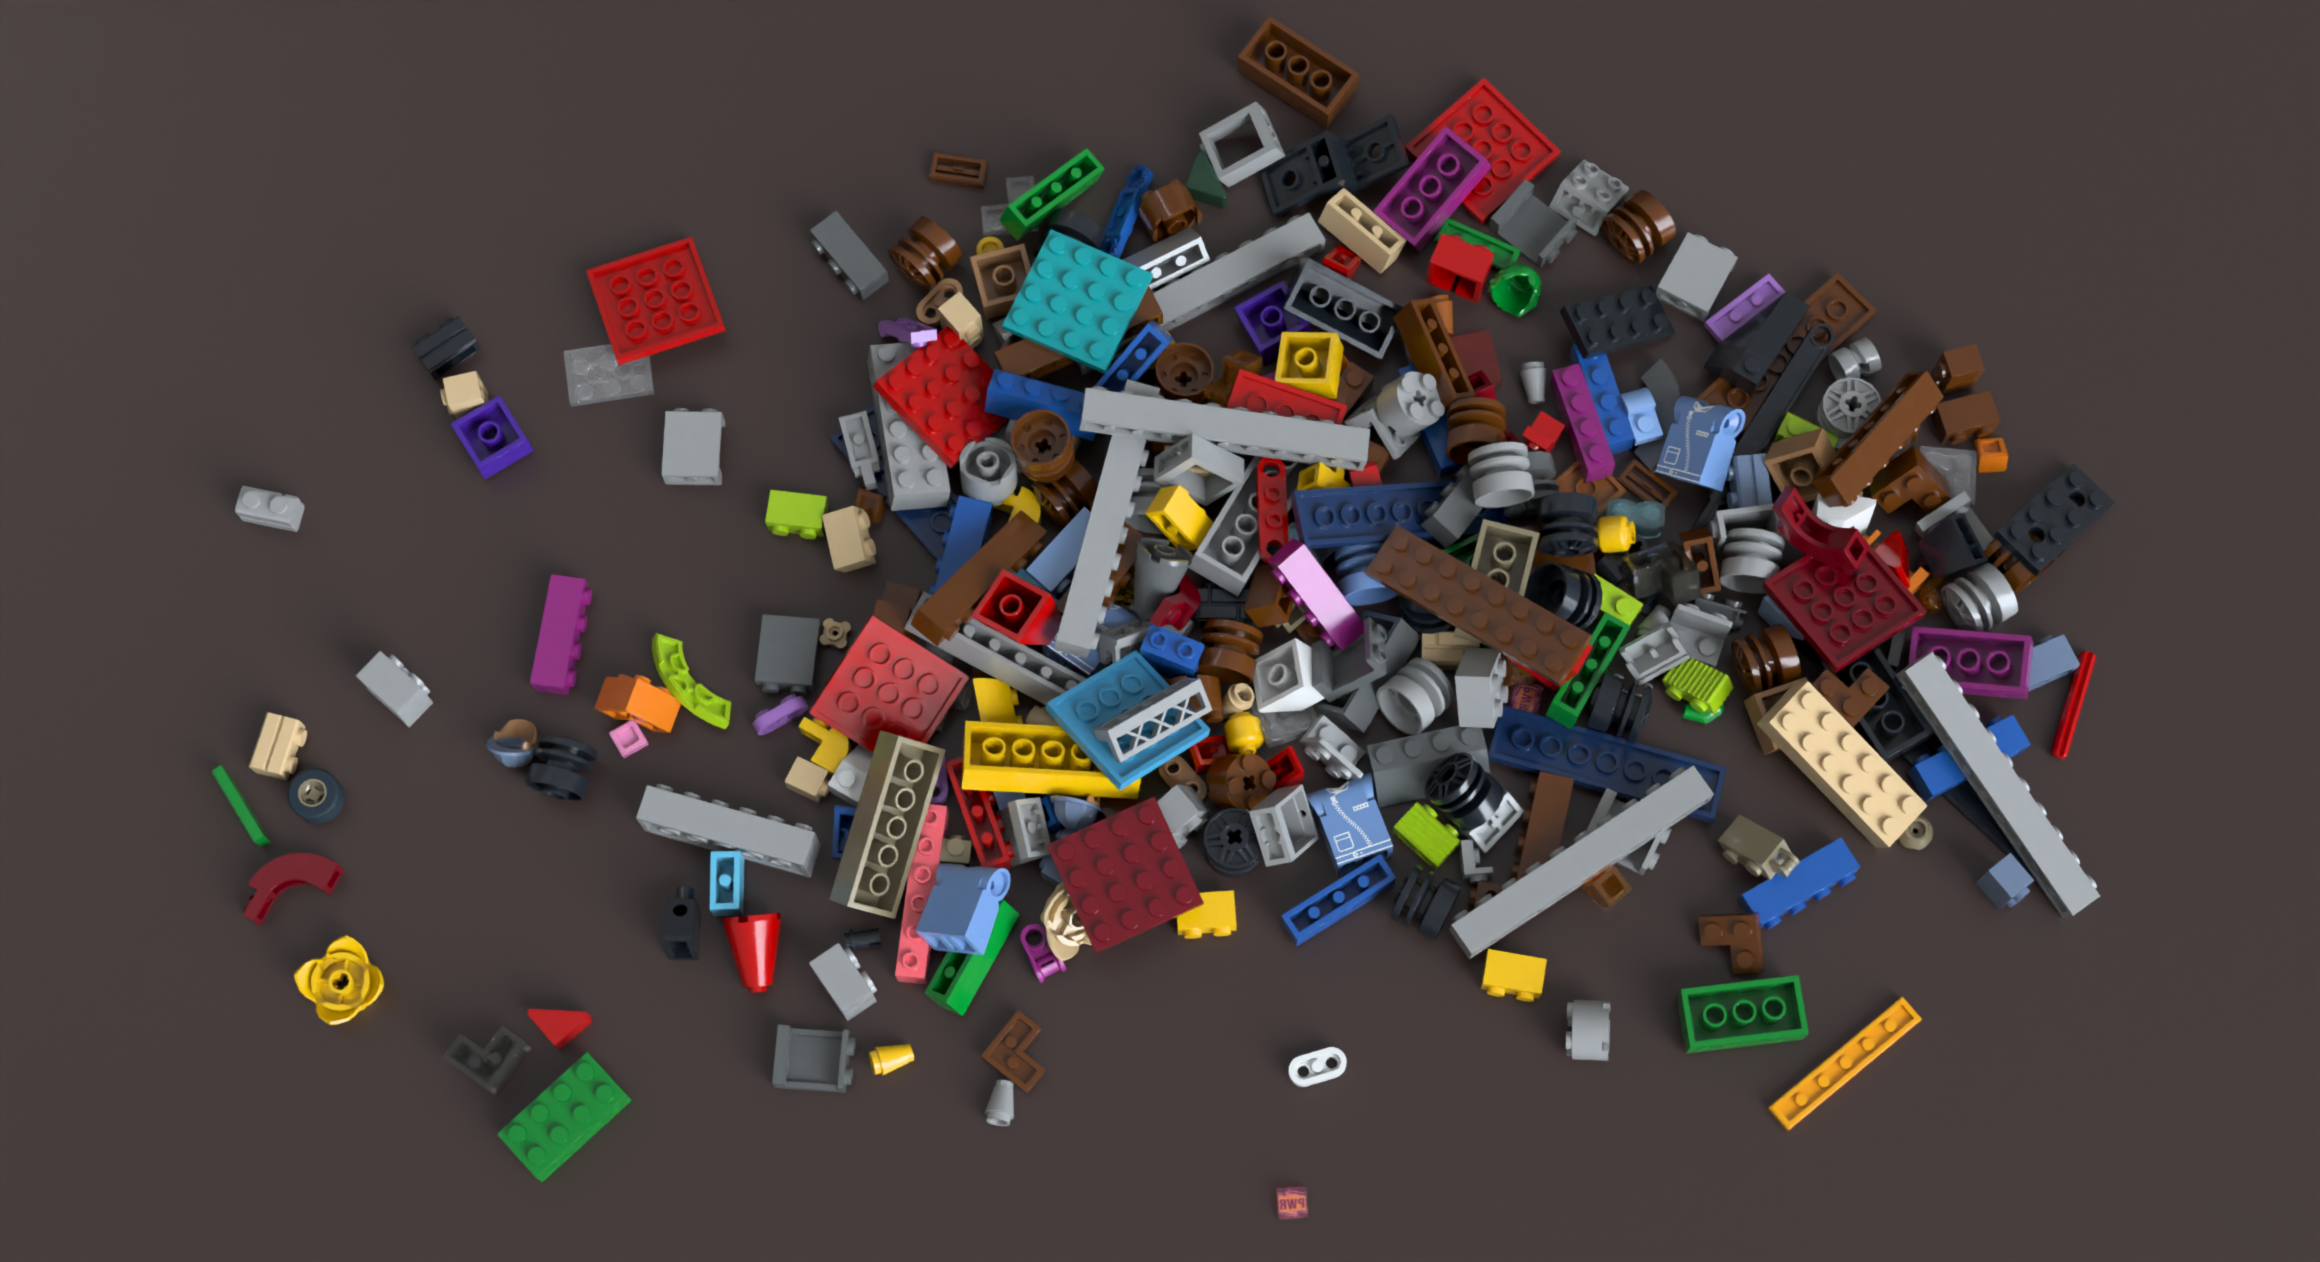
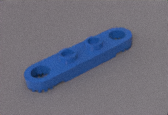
[1100,164,1153,258]

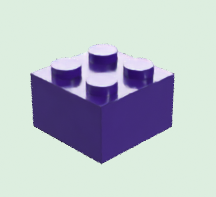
[1234,281,1311,365]
[451,395,534,480]

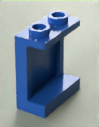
[1140,624,1204,679]

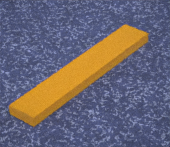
[1767,997,1922,1131]

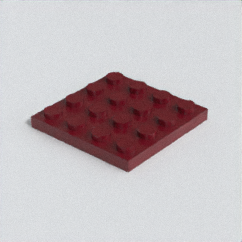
[1762,526,1927,673]
[1047,796,1204,954]

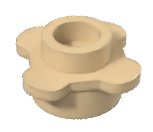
[819,618,851,649]

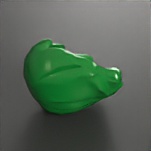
[1487,263,1541,317]

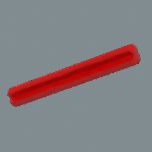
[2050,651,2096,759]

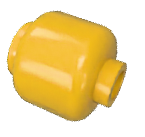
[1595,515,1636,553]
[1223,712,1264,754]

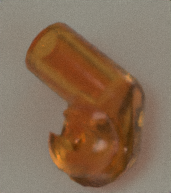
[1919,574,1946,614]

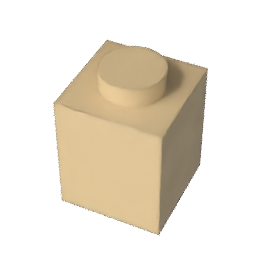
[784,756,831,803]

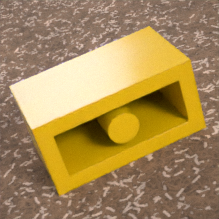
[1145,485,1214,550]
[1177,890,1237,939]
[1481,949,1547,1002]

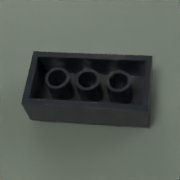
[1815,646,1933,763]

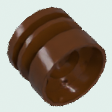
[1601,190,1676,265]
[888,216,963,291]
[1153,342,1215,405]
[1446,397,1506,466]
[1010,409,1076,483]
[1030,459,1098,529]
[1984,532,2057,594]
[1198,619,1263,685]
[1731,624,1801,696]

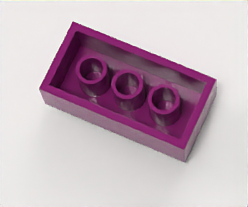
[1373,126,1491,252]
[1908,626,2034,700]

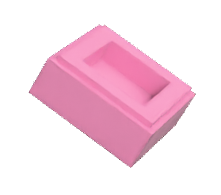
[609,721,649,759]

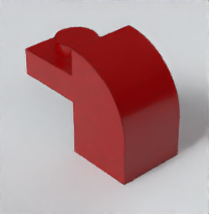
[1521,411,1566,454]

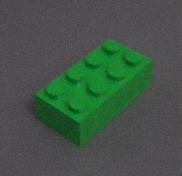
[1676,975,1809,1054]
[497,1052,632,1182]

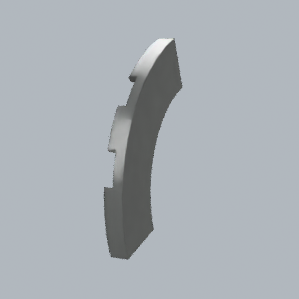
[1634,358,1681,473]

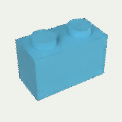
[710,851,745,916]

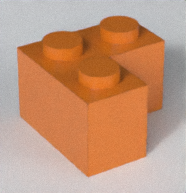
[594,674,681,733]

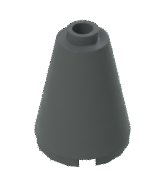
[1133,537,1193,621]

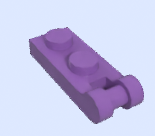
[878,317,937,347]

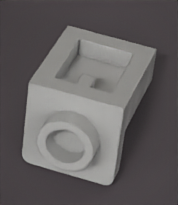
[1459,840,1494,884]

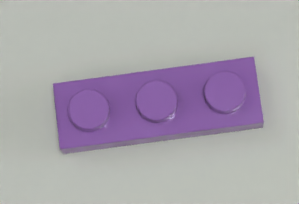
[1704,274,1785,343]

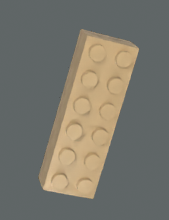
[1757,681,1927,848]

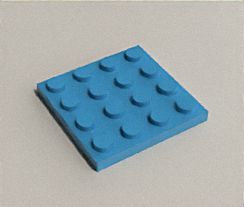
[1045,650,1210,791]

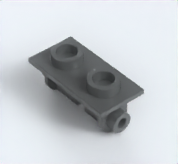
[1688,593,1747,630]

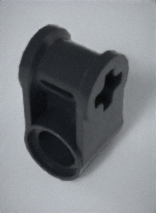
[1595,535,1648,587]

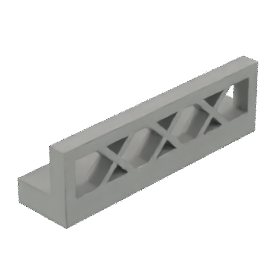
[1093,678,1212,763]

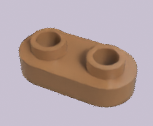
[916,278,963,328]
[1159,755,1207,801]

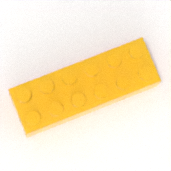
[962,721,1141,799]

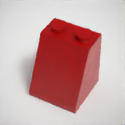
[971,569,1062,645]

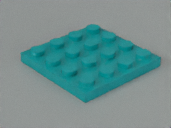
[1002,229,1153,374]

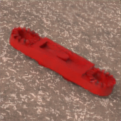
[1255,457,1289,565]

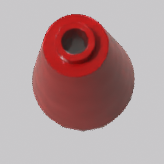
[722,913,781,993]

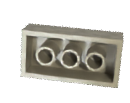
[1454,519,1540,644]

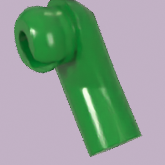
[1681,704,1725,724]

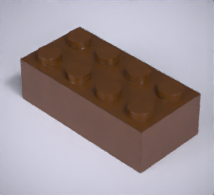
[1237,16,1359,128]

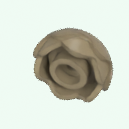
[1898,815,1933,850]

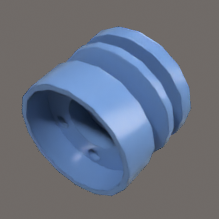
[1333,543,1398,606]

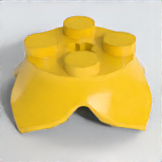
[294,935,384,1025]

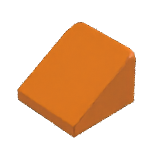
[1974,437,2009,473]

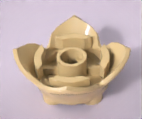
[1040,882,1092,961]

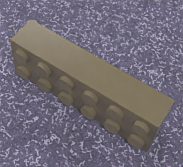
[829,730,946,919]

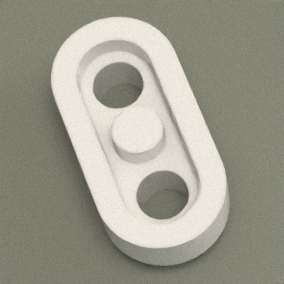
[1288,1047,1347,1087]

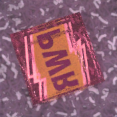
[1509,680,1544,714]
[1276,1186,1308,1220]

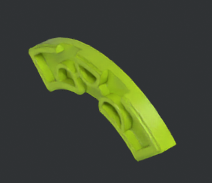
[652,633,731,729]

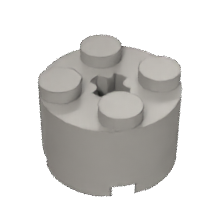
[1376,371,1445,437]
[959,437,1018,506]
[1566,1000,1610,1061]

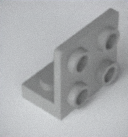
[1549,160,1629,236]
[1344,392,1421,460]
[1915,491,1993,551]
[1670,603,1733,669]
[1299,715,1365,780]
[997,797,1050,867]

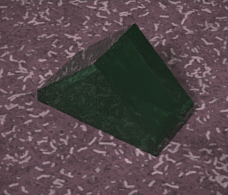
[1186,150,1227,209]

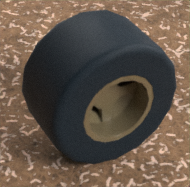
[287,768,344,824]

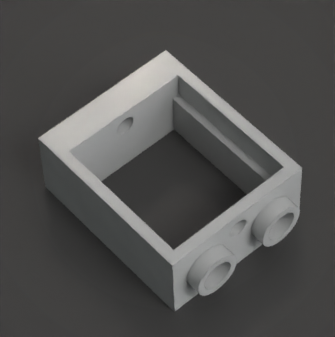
[1199,102,1285,187]
[1154,433,1245,506]
[1249,784,1319,867]

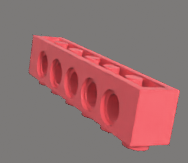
[895,804,949,985]

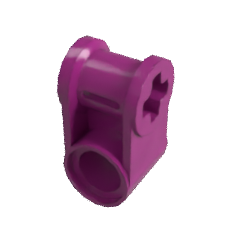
[1021,924,1067,983]

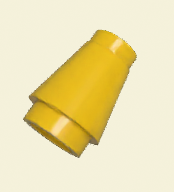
[868,1044,914,1076]

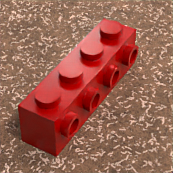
[945,756,1015,869]

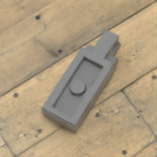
[839,411,880,490]

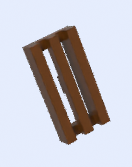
[929,152,988,189]
[1616,458,1679,516]

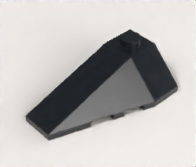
[1704,292,1810,396]

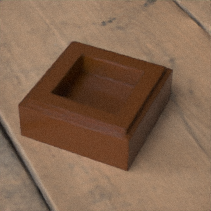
[854,487,887,523]

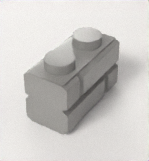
[235,486,305,532]

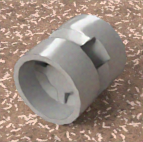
[1828,337,1881,380]

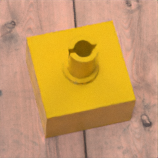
[1275,332,1344,399]

